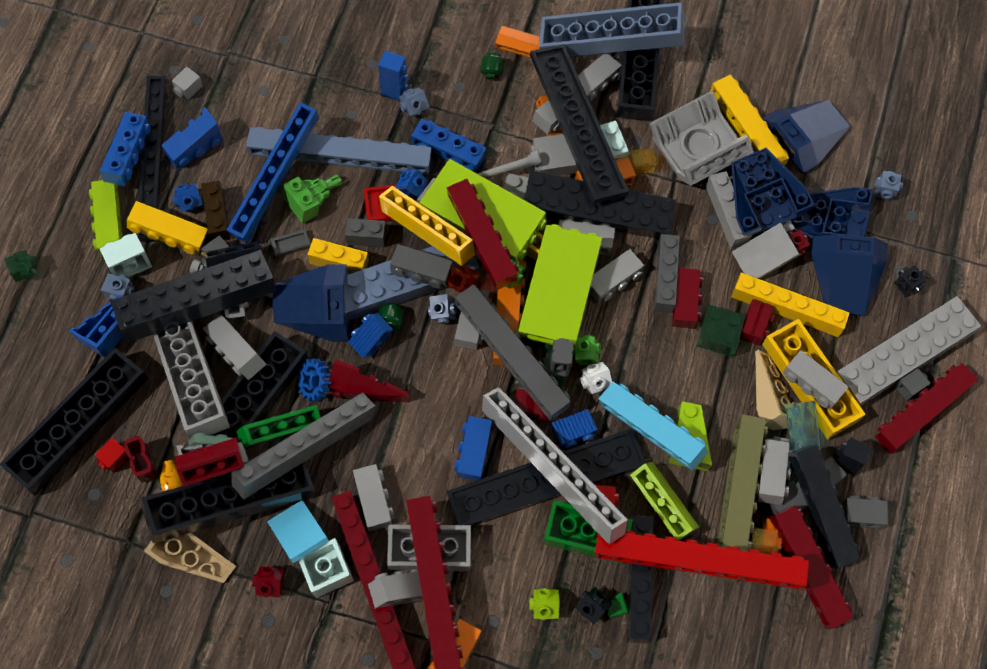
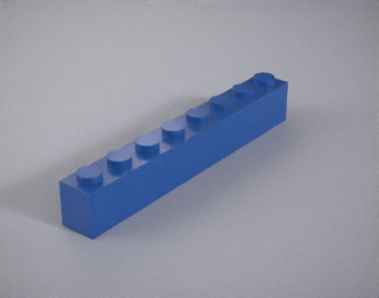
[227,102,319,243]

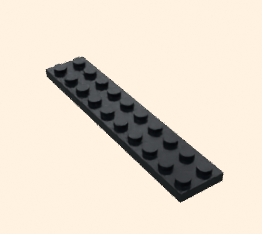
[530,44,629,203]
[446,428,646,526]

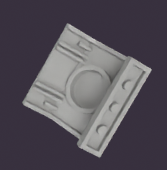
[649,91,754,186]

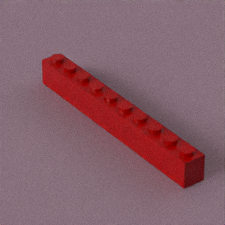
[595,530,809,590]

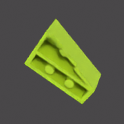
[669,401,712,471]

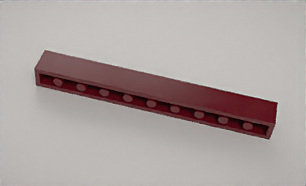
[331,490,415,669]
[406,495,465,669]

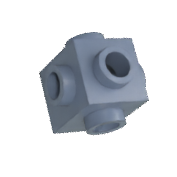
[399,88,430,116]
[874,171,903,201]
[101,273,134,301]
[428,294,457,324]

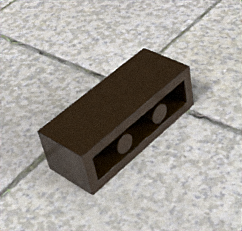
[201,181,231,241]

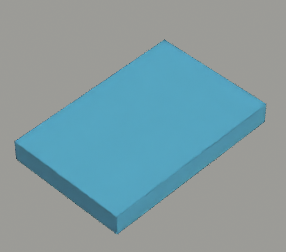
[267,500,329,563]

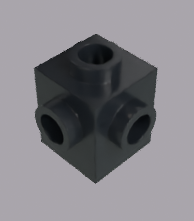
[894,265,927,297]
[576,587,613,625]

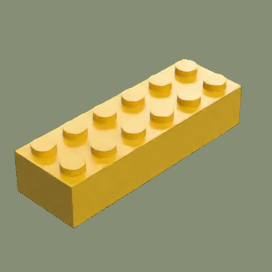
[762,319,866,440]

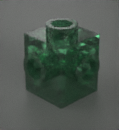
[4,250,38,282]

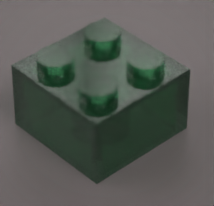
[696,304,746,357]

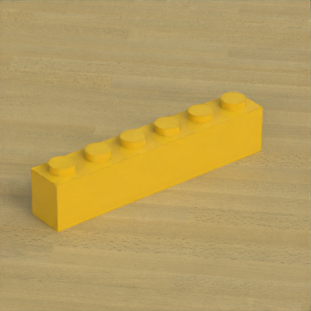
[710,74,789,166]
[379,186,475,266]
[731,273,850,337]

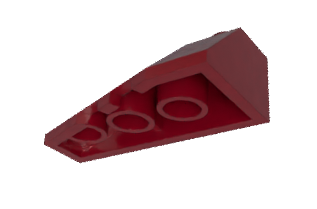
[328,359,410,403]

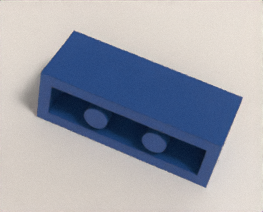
[378,51,409,101]
[454,416,492,481]

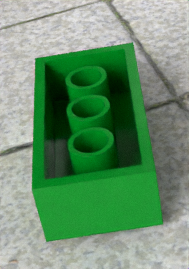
[543,500,633,564]

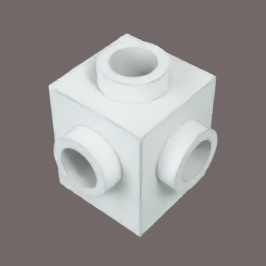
[580,362,612,394]

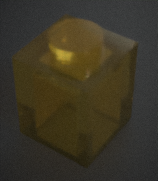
[630,148,658,175]
[751,528,782,555]

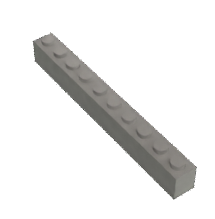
[482,387,628,544]

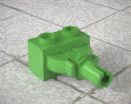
[282,174,342,224]

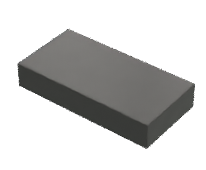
[270,229,311,258]

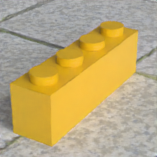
[127,201,208,255]

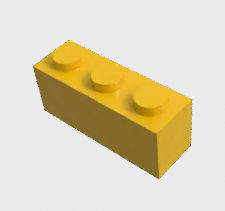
[307,238,369,274]

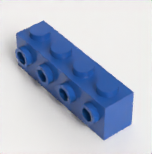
[100,112,151,186]
[411,119,486,173]

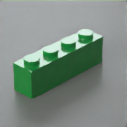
[236,405,321,449]

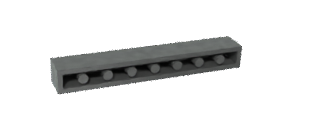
[455,284,570,421]
[232,393,375,499]

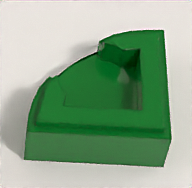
[607,592,628,619]

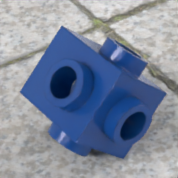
[395,169,428,199]
[172,183,203,212]

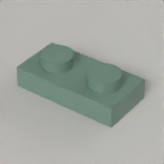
[188,433,232,446]

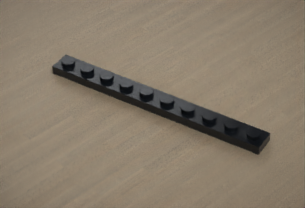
[136,76,166,242]

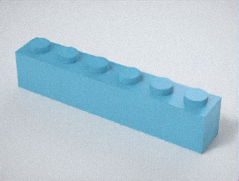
[598,381,708,471]

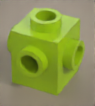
[529,588,559,620]

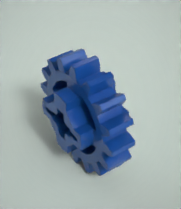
[296,359,331,401]

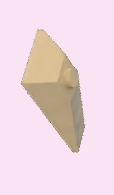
[755,350,803,431]
[144,533,236,583]

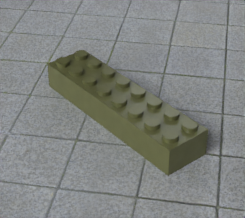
[712,414,768,583]

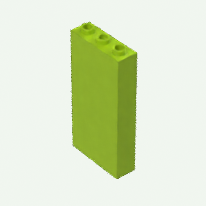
[419,159,547,261]
[518,224,602,350]

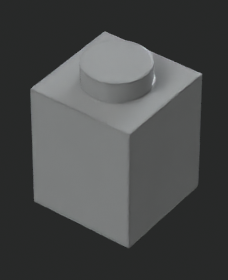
[172,67,203,100]

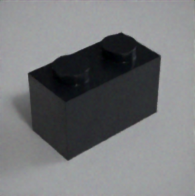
[833,437,873,476]

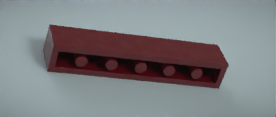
[446,179,519,290]
[875,363,979,454]
[769,505,853,629]

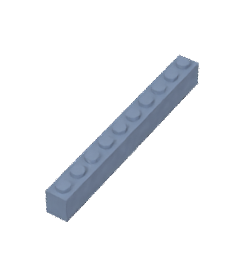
[246,127,432,175]

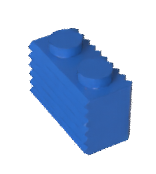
[348,313,393,358]
[551,409,598,449]

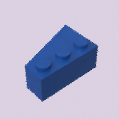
[162,108,223,169]
[68,295,123,358]

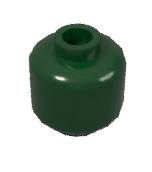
[480,52,504,80]
[379,303,404,333]

